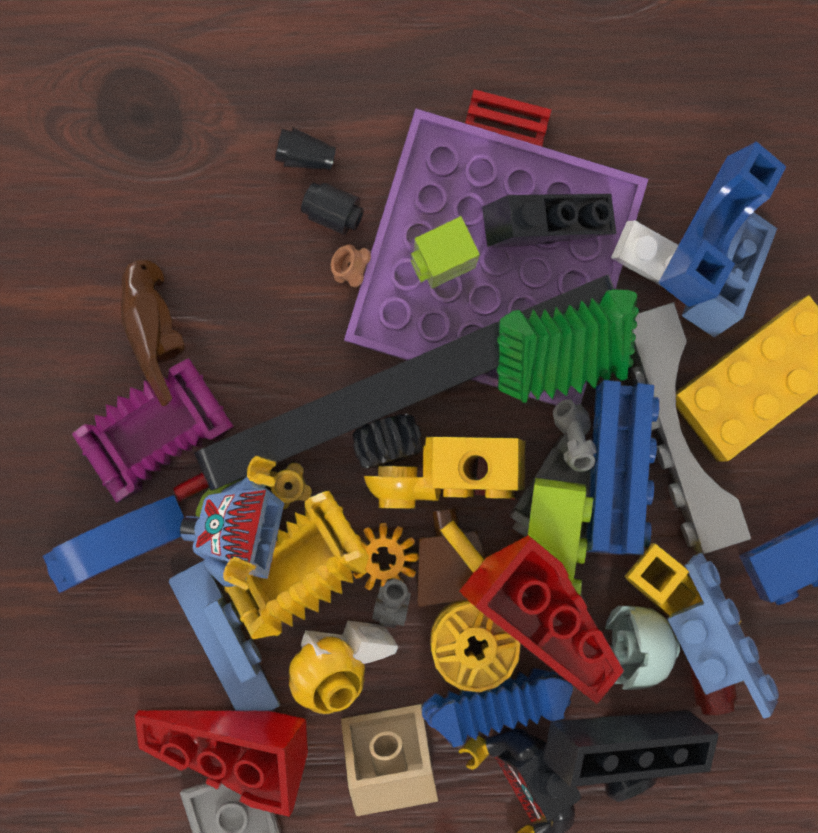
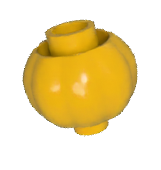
[289,636,365,714]

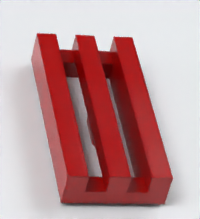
[465,89,552,147]

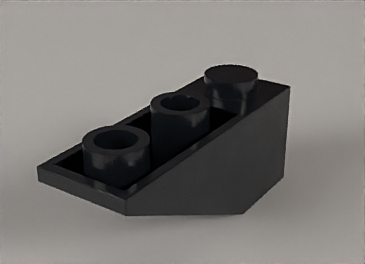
[482,194,617,247]

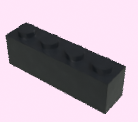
[543,710,719,787]

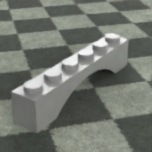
[630,302,751,554]

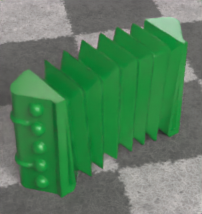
[497,289,639,403]

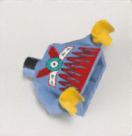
[180,456,284,590]

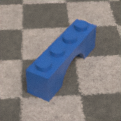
[658,142,786,307]

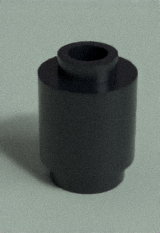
[301,182,364,235]

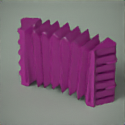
[72,358,234,503]

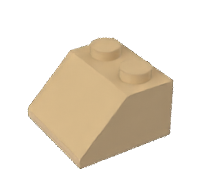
[341,704,438,816]

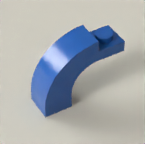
[43,495,184,593]

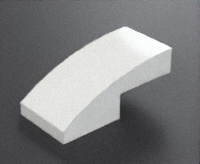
[301,621,398,664]

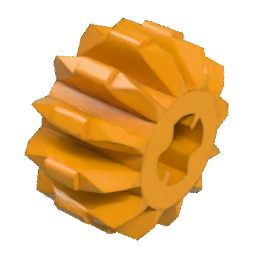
[353,523,419,590]

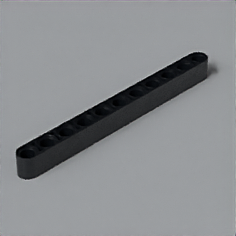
[194,274,615,491]

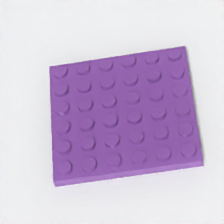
[344,109,648,406]

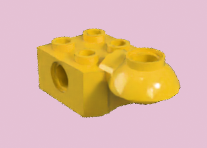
[364,437,526,508]

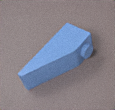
[682,212,777,337]

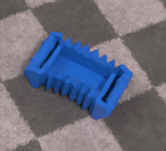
[421,668,573,747]

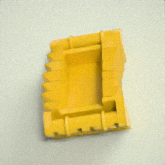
[224,491,369,639]

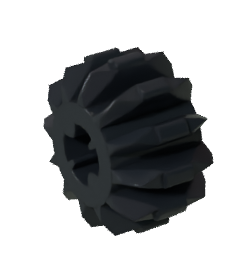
[352,414,423,469]

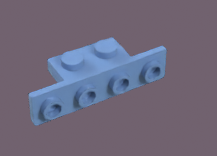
[667,553,779,719]
[169,560,281,711]

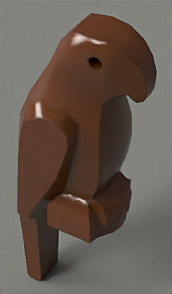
[121,259,185,406]

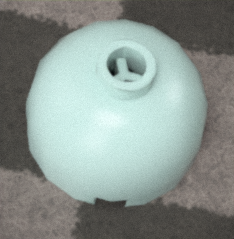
[605,606,680,690]

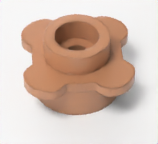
[331,244,371,287]

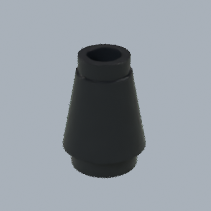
[274,127,336,171]

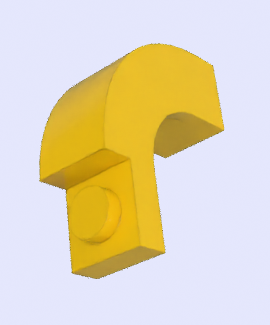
[625,543,742,624]

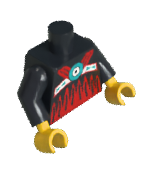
[459,729,582,833]

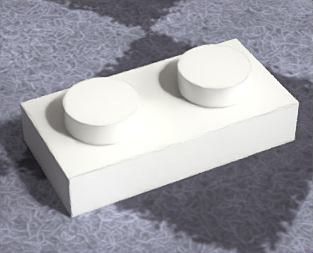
[611,220,678,286]

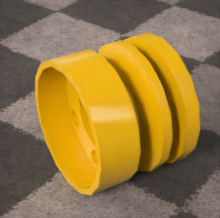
[430,600,520,692]

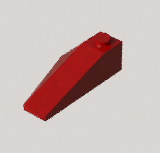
[459,535,624,704]
[134,710,308,817]

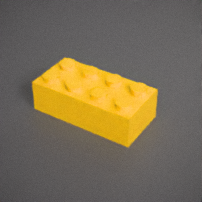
[676,295,818,462]

